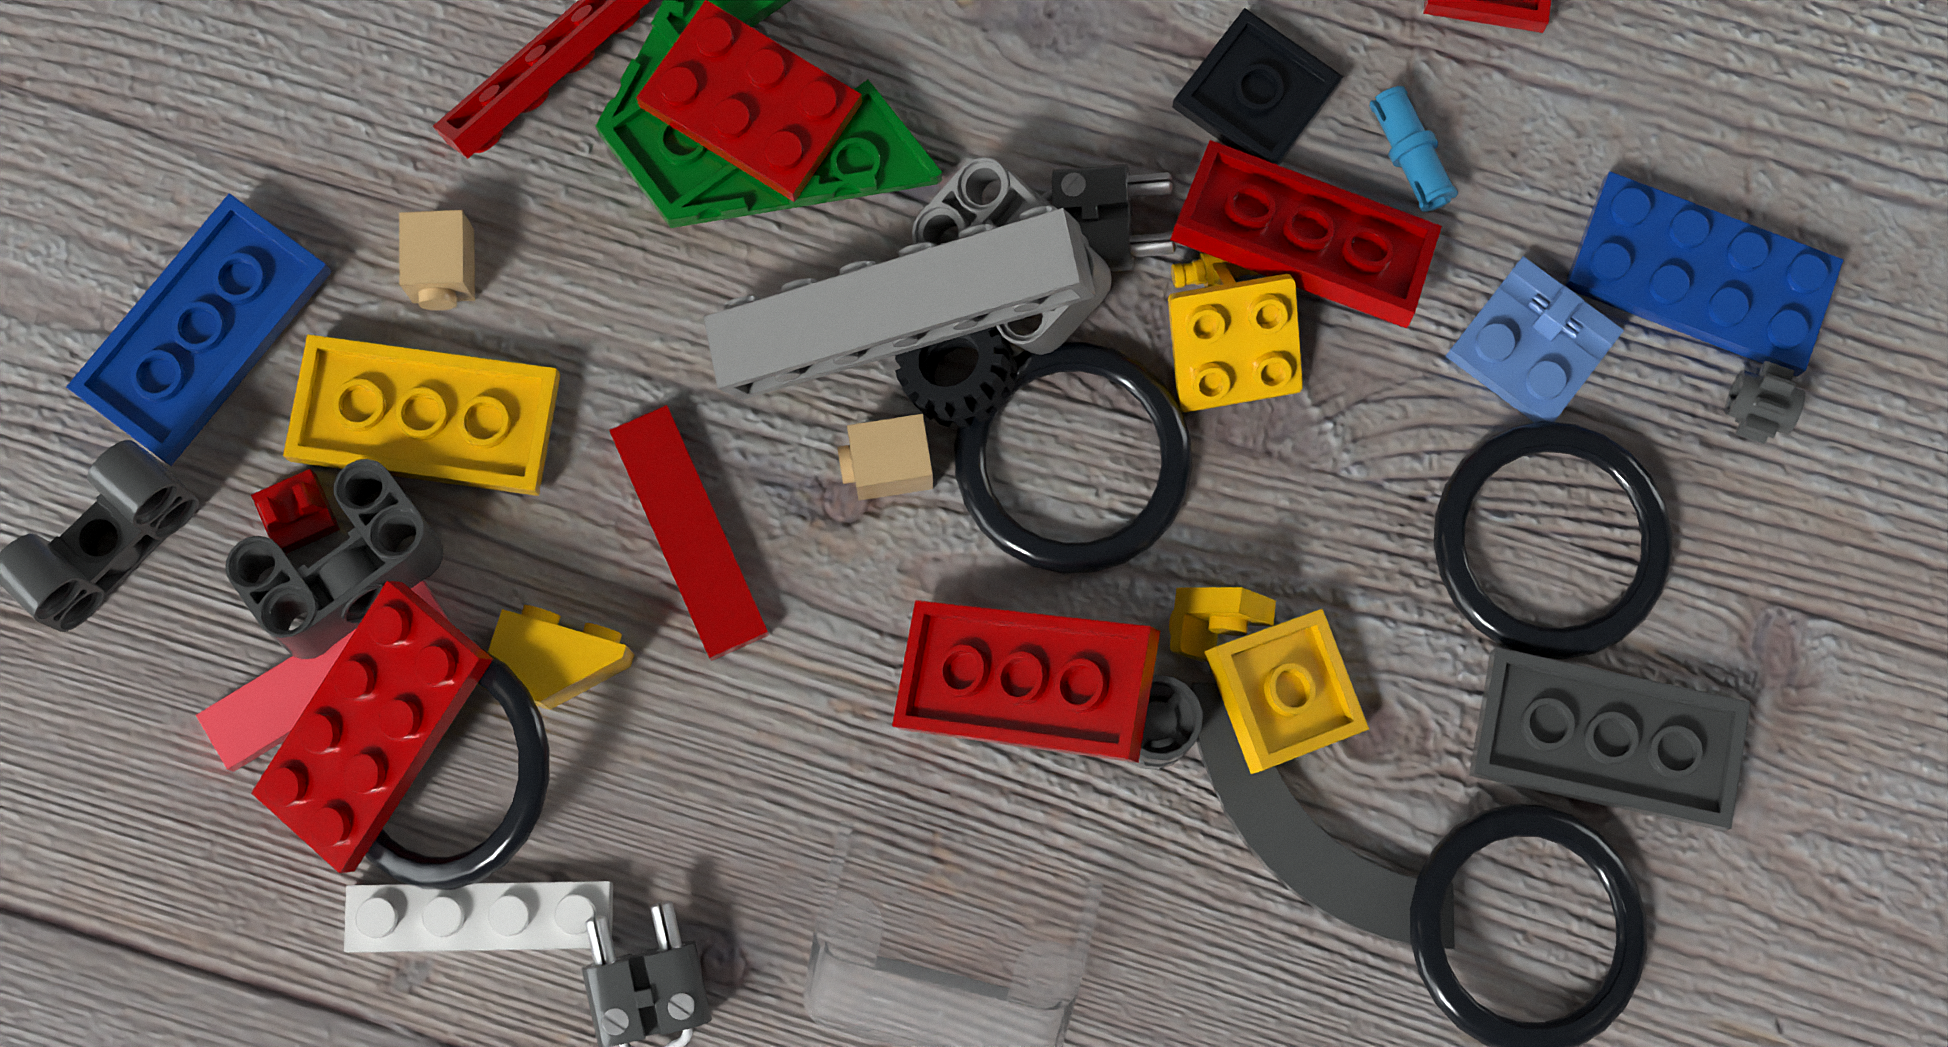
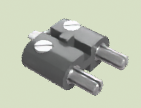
[1041,163,1176,272]
[581,901,712,1047]

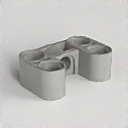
[912,157,1112,355]

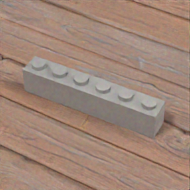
[703,206,1096,400]

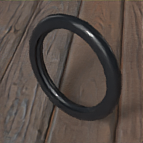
[954,342,1192,574]
[1433,421,1673,659]
[365,648,550,890]
[1410,804,1647,1047]

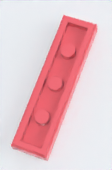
[196,580,450,772]

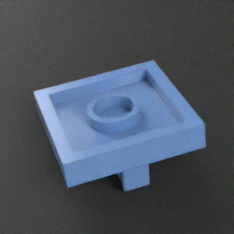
[1445,256,1624,423]

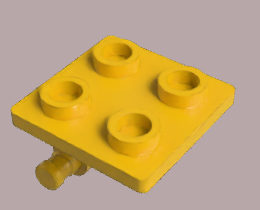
[1168,252,1303,412]

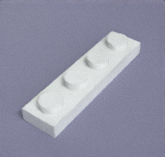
[344,881,613,953]

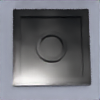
[1172,8,1344,165]

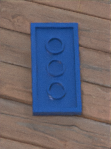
[1564,171,1844,377]
[66,193,332,466]

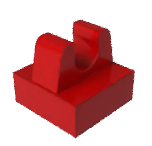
[251,469,340,554]

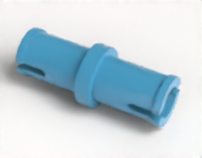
[1369,86,1458,212]

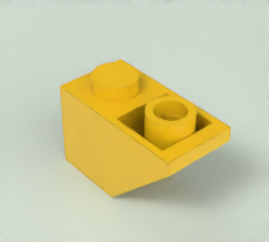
[478,605,634,710]

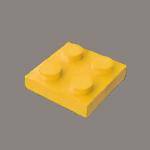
[1204,608,1369,774]

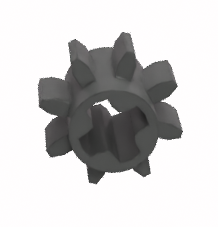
[1725,361,1805,444]

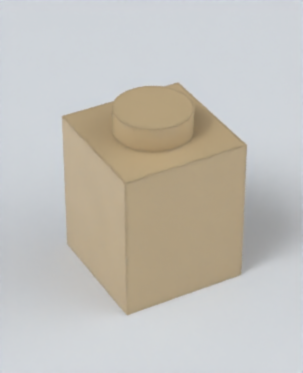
[399,210,475,310]
[837,414,933,501]

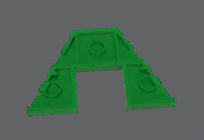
[595,0,942,228]

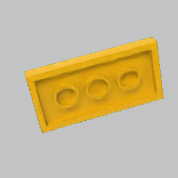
[283,334,560,496]

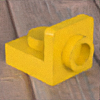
[1169,587,1276,662]

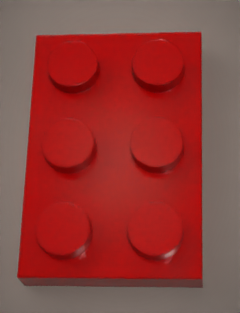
[636,0,862,202]

